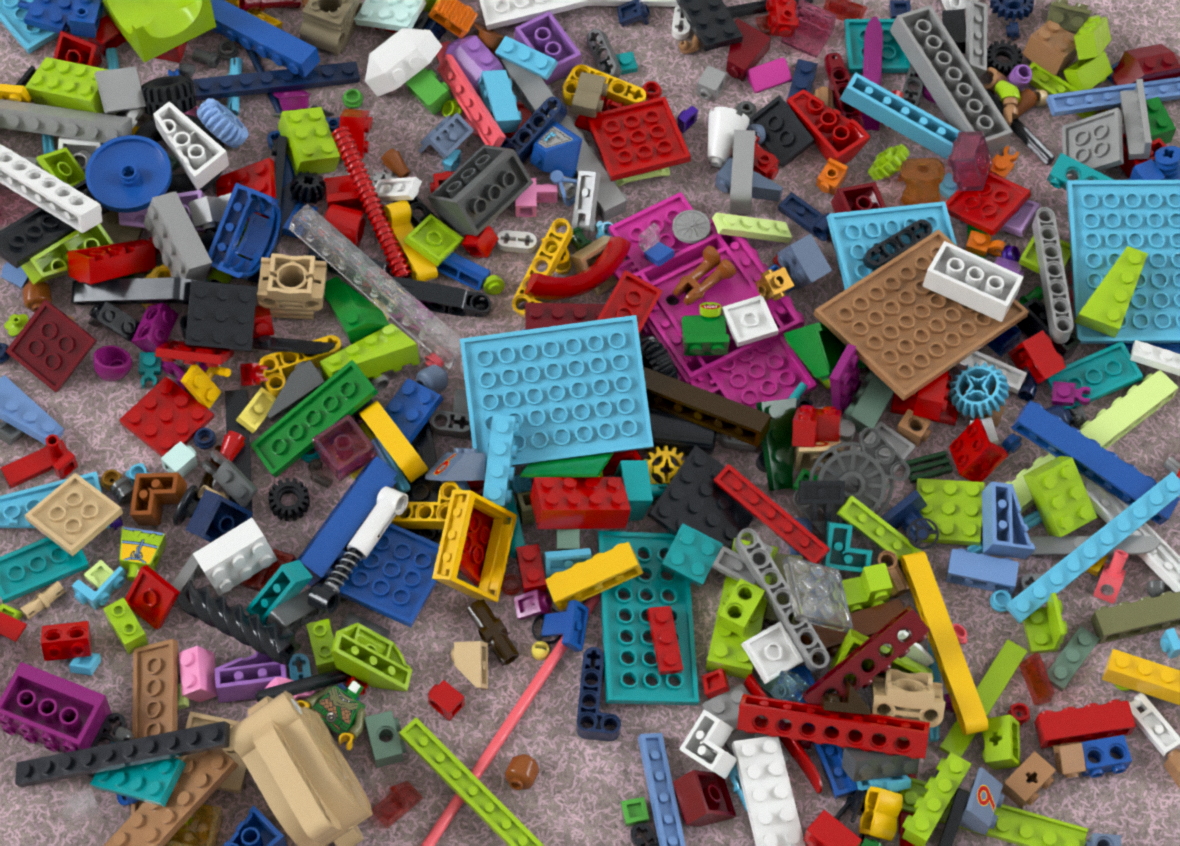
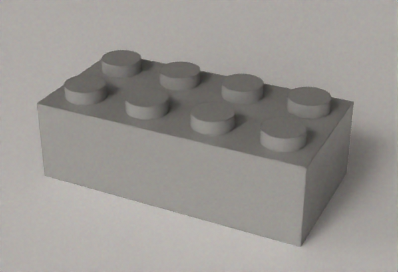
[144,191,212,281]

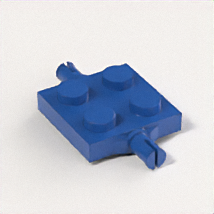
[18,0,73,34]

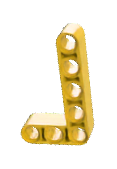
[512,218,573,319]

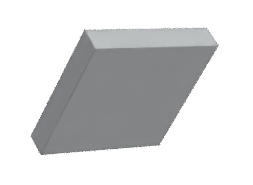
[94,66,146,114]

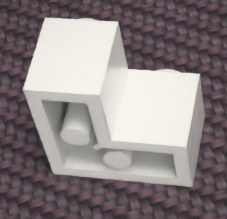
[679,710,737,779]

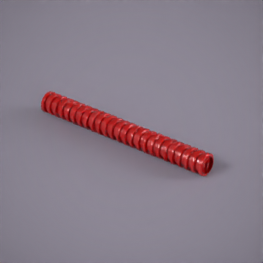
[331,126,412,278]

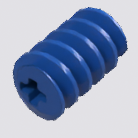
[1155,146,1180,180]

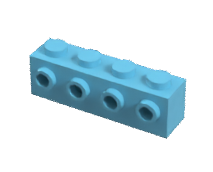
[483,414,520,509]

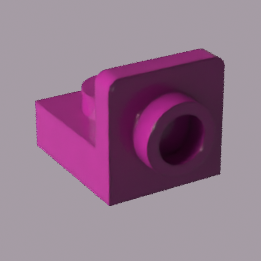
[513,589,552,620]

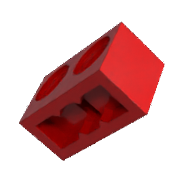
[41,621,92,661]

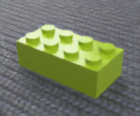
[25,57,108,114]

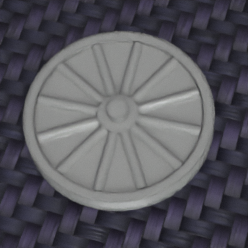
[672,210,711,244]

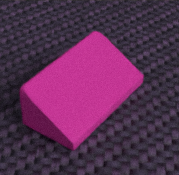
[747,57,792,94]

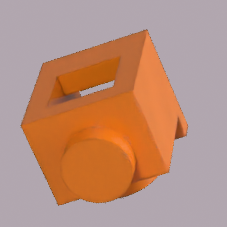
[816,158,848,195]

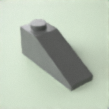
[267,360,325,422]

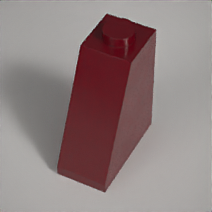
[726,18,771,81]

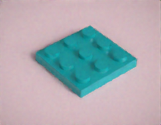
[844,19,910,73]

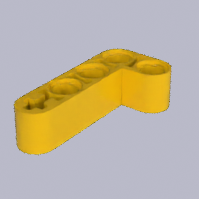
[563,64,646,106]
[384,200,438,282]
[259,335,342,398]
[359,400,429,483]
[391,481,462,529]

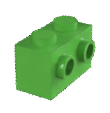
[405,68,452,115]

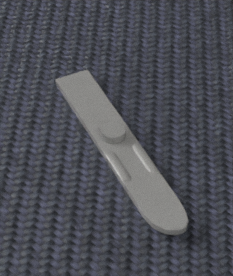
[1029,535,1160,556]

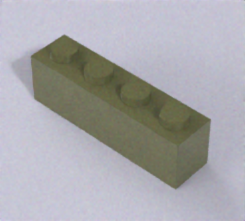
[1091,591,1180,644]

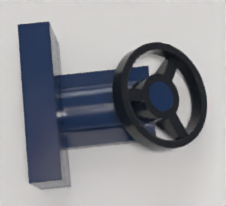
[881,490,939,549]

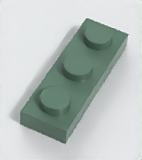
[1043,626,1100,692]

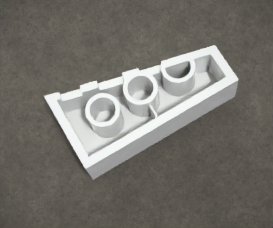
[153,102,229,191]

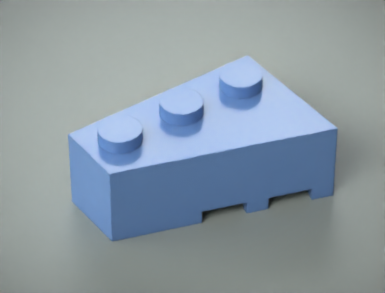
[982,481,1036,559]

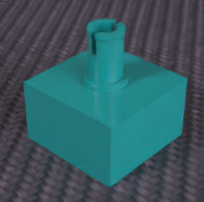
[613,460,667,521]

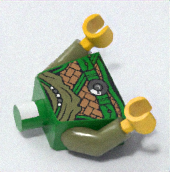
[297,680,366,750]

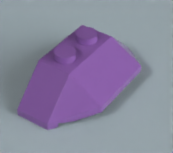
[445,35,513,96]

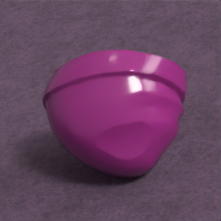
[93,345,133,382]

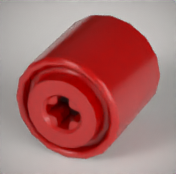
[321,204,367,248]

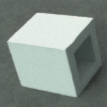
[161,441,198,477]

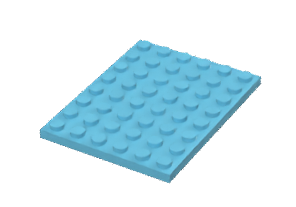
[1066,180,1180,344]
[460,315,654,470]

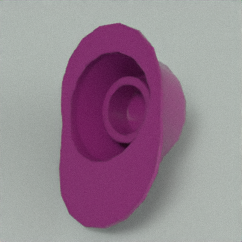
[273,89,312,111]

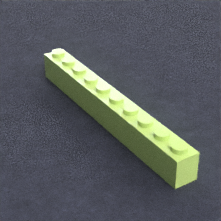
[1006,370,1179,514]

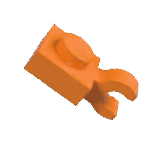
[965,230,1005,257]

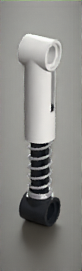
[308,486,408,614]

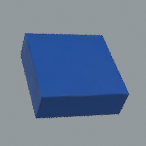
[644,242,675,267]

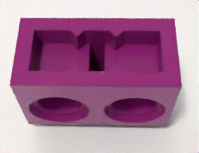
[131,303,179,352]

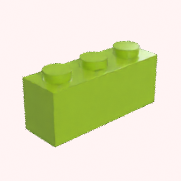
[1074,15,1111,60]

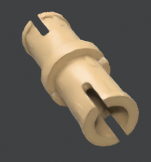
[20,581,66,620]

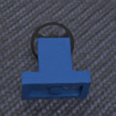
[532,600,589,652]

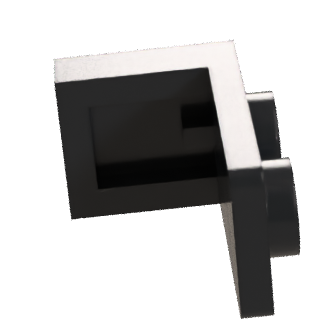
[88,301,140,342]

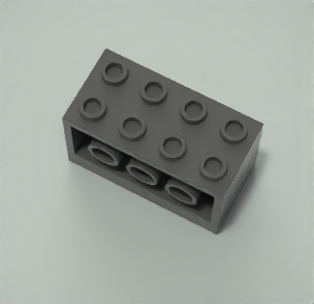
[427,145,533,236]

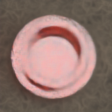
[501,573,522,596]

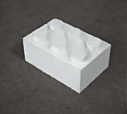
[193,518,278,596]

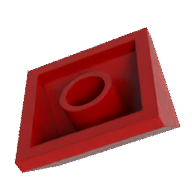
[53,31,102,67]

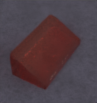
[822,0,868,21]
[1019,652,1055,705]

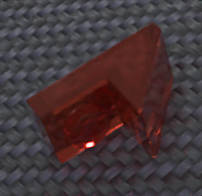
[372,781,423,829]

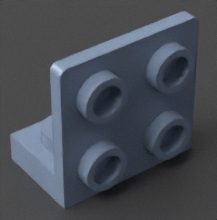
[418,113,475,159]

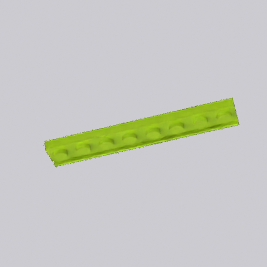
[899,777,1088,846]

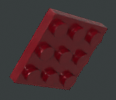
[5,300,98,392]

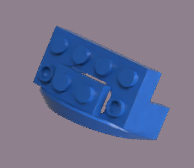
[208,183,281,280]

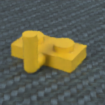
[180,365,231,409]

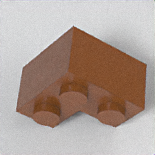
[130,472,187,526]

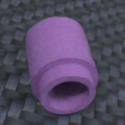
[1006,64,1032,92]

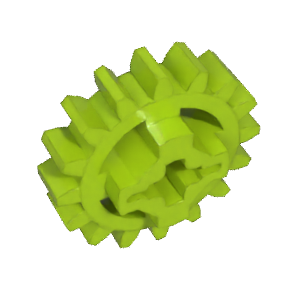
[868,144,910,181]

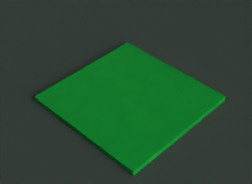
[520,453,614,477]

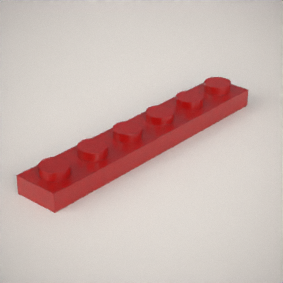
[713,463,830,567]

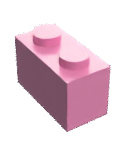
[179,646,218,703]

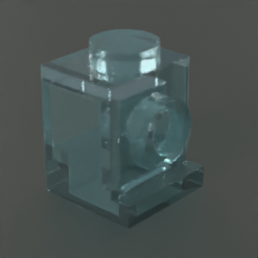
[770,671,809,702]

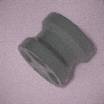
[110,477,134,505]

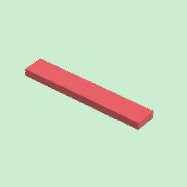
[437,54,506,147]

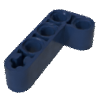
[500,96,567,164]
[576,647,621,741]

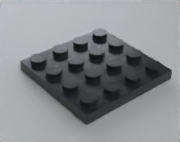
[647,445,755,556]

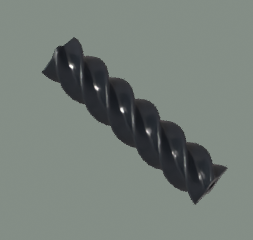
[176,580,301,665]

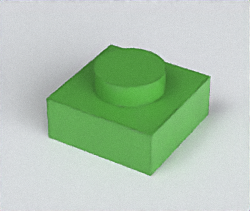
[621,797,649,827]

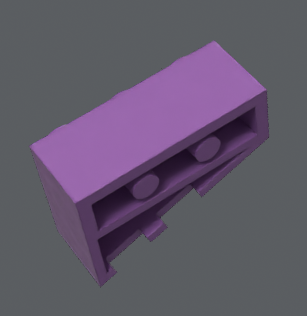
[214,651,288,703]

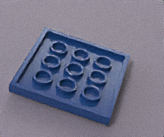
[339,523,440,628]

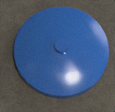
[85,135,172,213]

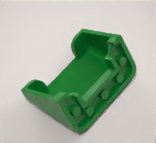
[783,322,868,381]

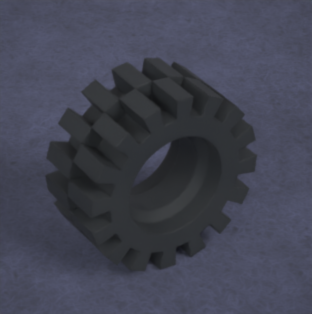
[987,40,1023,77]
[268,478,310,521]

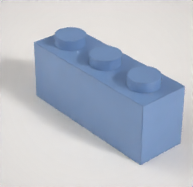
[945,549,1019,595]

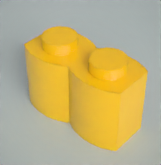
[859,786,903,841]

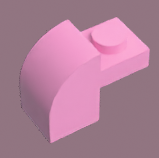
[515,178,558,217]

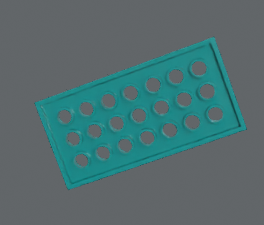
[597,531,699,706]

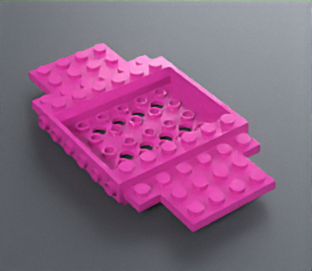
[608,192,817,409]

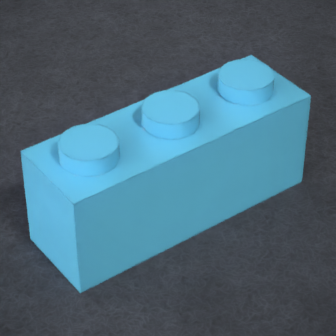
[478,70,522,133]

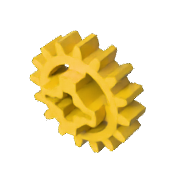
[643,446,684,485]

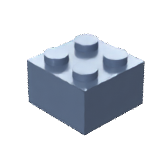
[776,233,832,290]

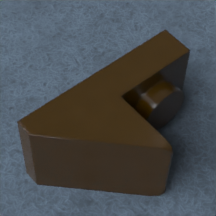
[820,680,871,715]

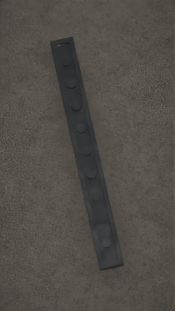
[15,721,230,787]

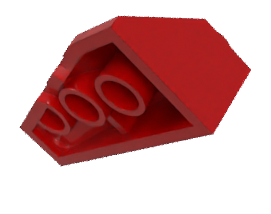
[787,89,870,165]

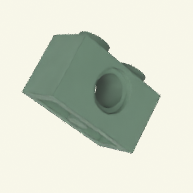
[364,710,407,768]

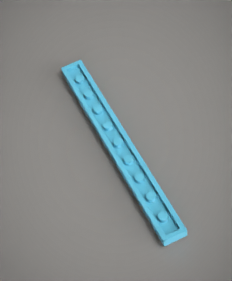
[1005,472,1180,624]

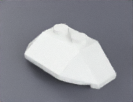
[365,28,443,97]

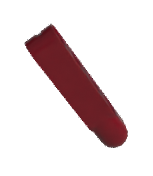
[824,52,864,128]

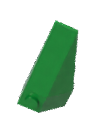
[324,276,389,345]

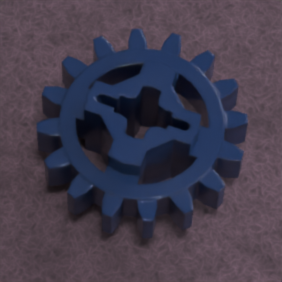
[990,0,1034,22]

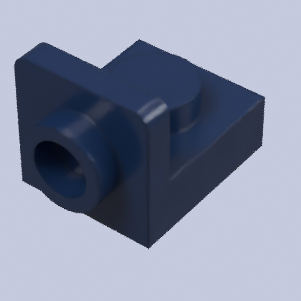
[617,0,650,27]

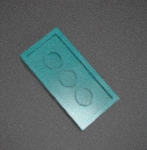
[1045,341,1143,410]
[0,537,90,604]
[90,742,186,807]

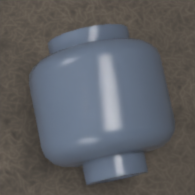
[415,364,448,393]

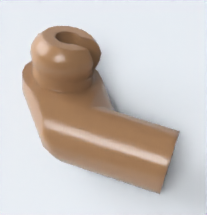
[678,34,701,54]

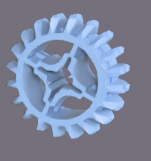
[196,98,249,148]

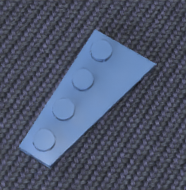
[0,375,64,445]

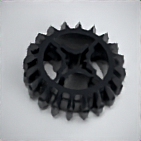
[640,336,678,380]

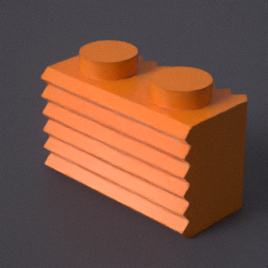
[428,0,478,39]

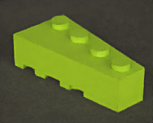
[21,224,114,285]

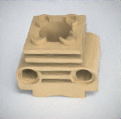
[257,253,327,320]
[871,668,945,741]

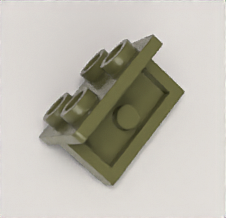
[1046,0,1092,32]

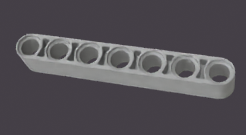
[1032,207,1074,344]
[734,528,830,672]

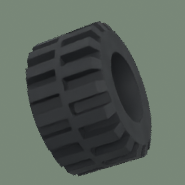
[141,76,197,116]

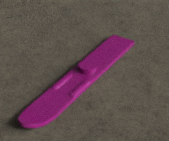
[861,17,883,131]

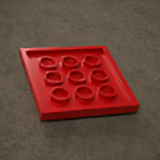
[586,96,691,181]

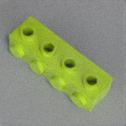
[902,752,971,846]

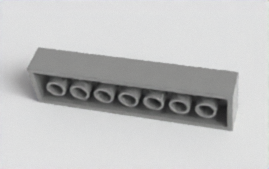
[890,5,1013,158]

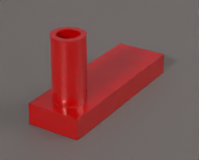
[1,434,69,489]

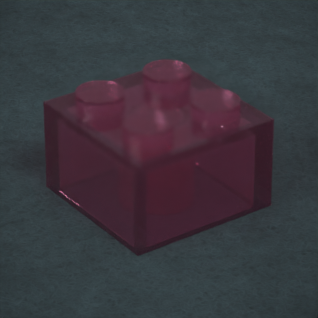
[948,131,992,191]
[312,414,376,482]

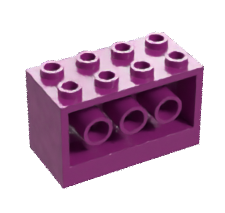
[0,662,112,753]

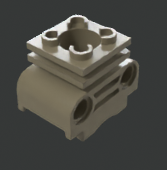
[300,0,363,57]

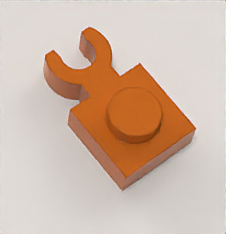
[986,146,1019,179]

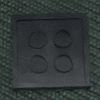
[185,280,257,353]

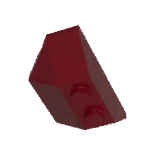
[1111,44,1180,86]

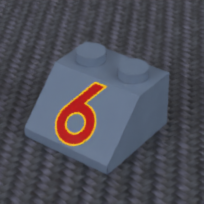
[425,448,485,481]
[959,767,1005,835]

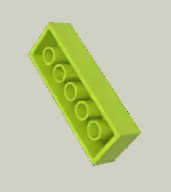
[705,538,779,679]

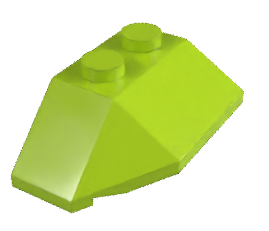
[331,622,412,692]

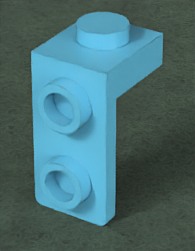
[72,566,126,610]

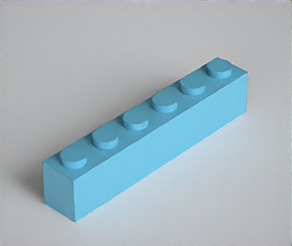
[840,72,964,160]

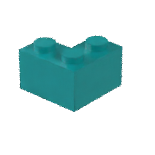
[822,521,872,572]

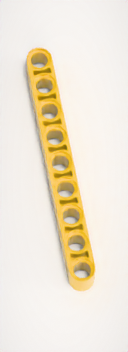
[901,551,989,736]

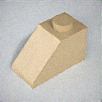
[451,641,488,689]

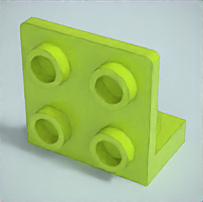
[1023,593,1067,654]

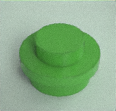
[342,89,363,109]

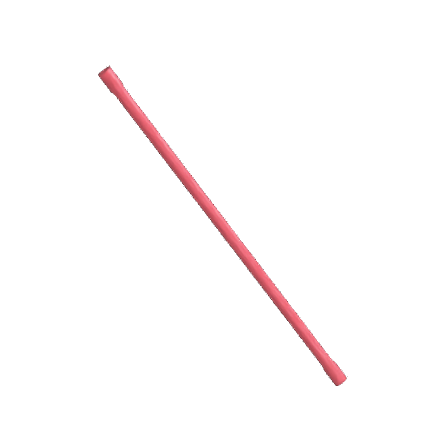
[420,593,600,846]

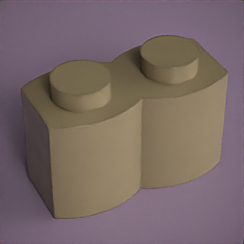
[571,72,608,118]

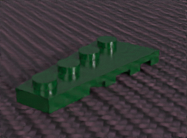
[756,398,797,491]

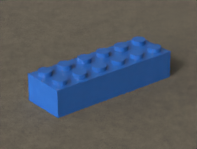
[296,456,398,586]

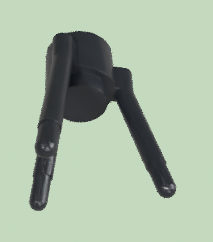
[834,790,867,846]

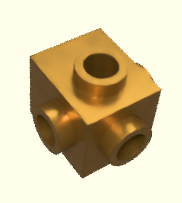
[755,267,794,301]

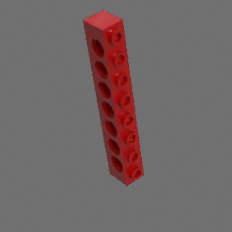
[737,694,930,759]

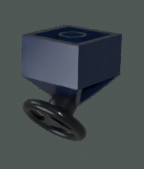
[173,485,253,543]

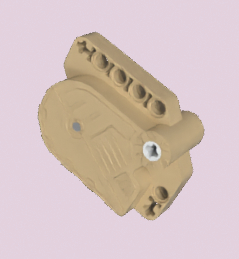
[229,691,373,846]

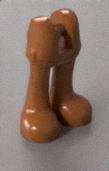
[673,245,736,306]

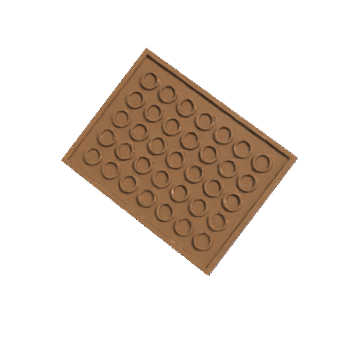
[814,229,1029,401]

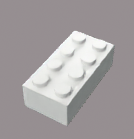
[923,241,1024,322]

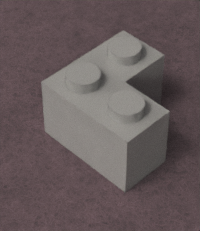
[189,193,250,230]

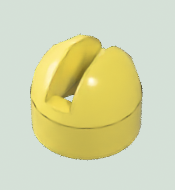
[531,641,550,661]

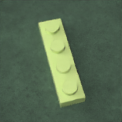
[712,213,793,243]

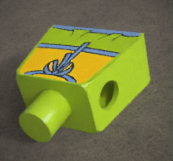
[119,526,167,582]

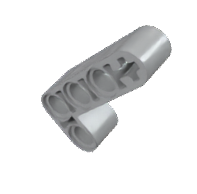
[730,130,755,214]

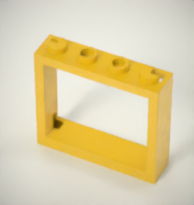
[432,490,517,602]

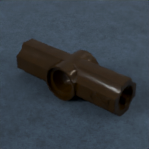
[467,599,519,666]

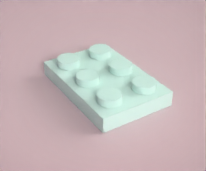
[354,0,426,31]

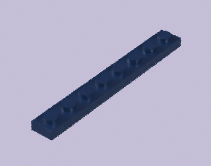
[193,61,360,101]

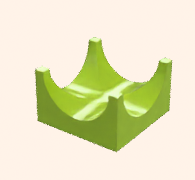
[102,0,216,63]

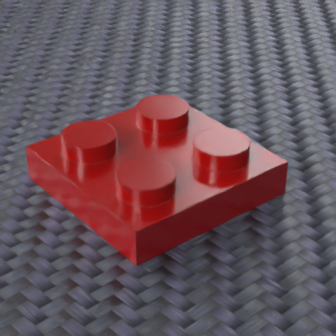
[125,565,180,630]

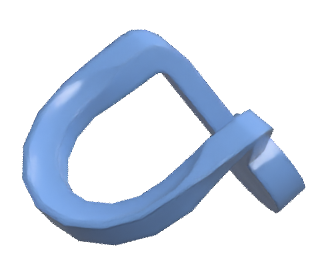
[550,170,578,207]

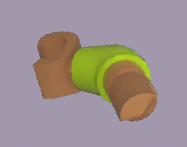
[983,67,1020,126]

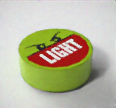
[699,302,721,317]

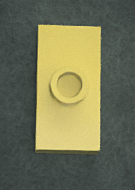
[236,387,276,433]

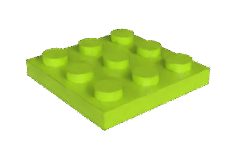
[912,478,985,546]

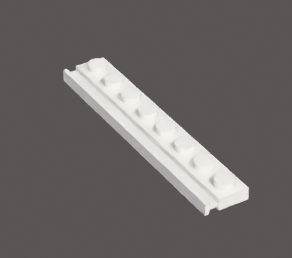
[1079,473,1180,592]

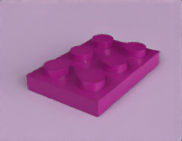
[829,344,861,416]

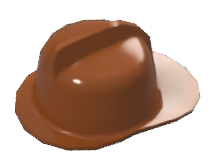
[473,22,504,56]

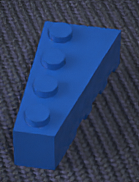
[223,805,288,846]

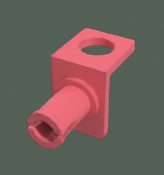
[1093,549,1128,604]

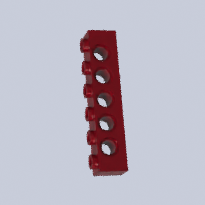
[801,605,930,706]

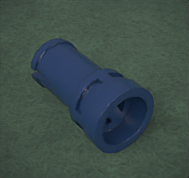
[1017,371,1038,402]

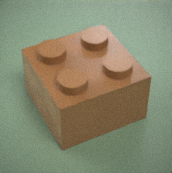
[1023,20,1077,76]

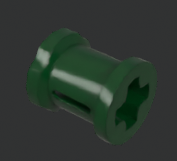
[569,227,592,252]

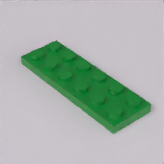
[250,360,379,478]

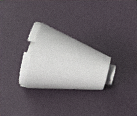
[707,107,749,167]

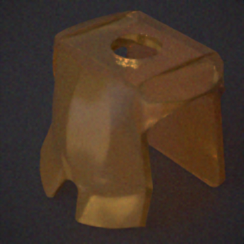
[897,158,945,205]

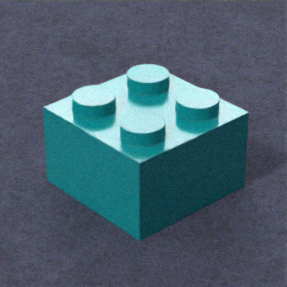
[660,523,723,588]

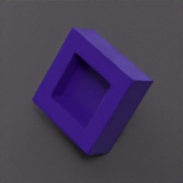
[677,105,698,133]

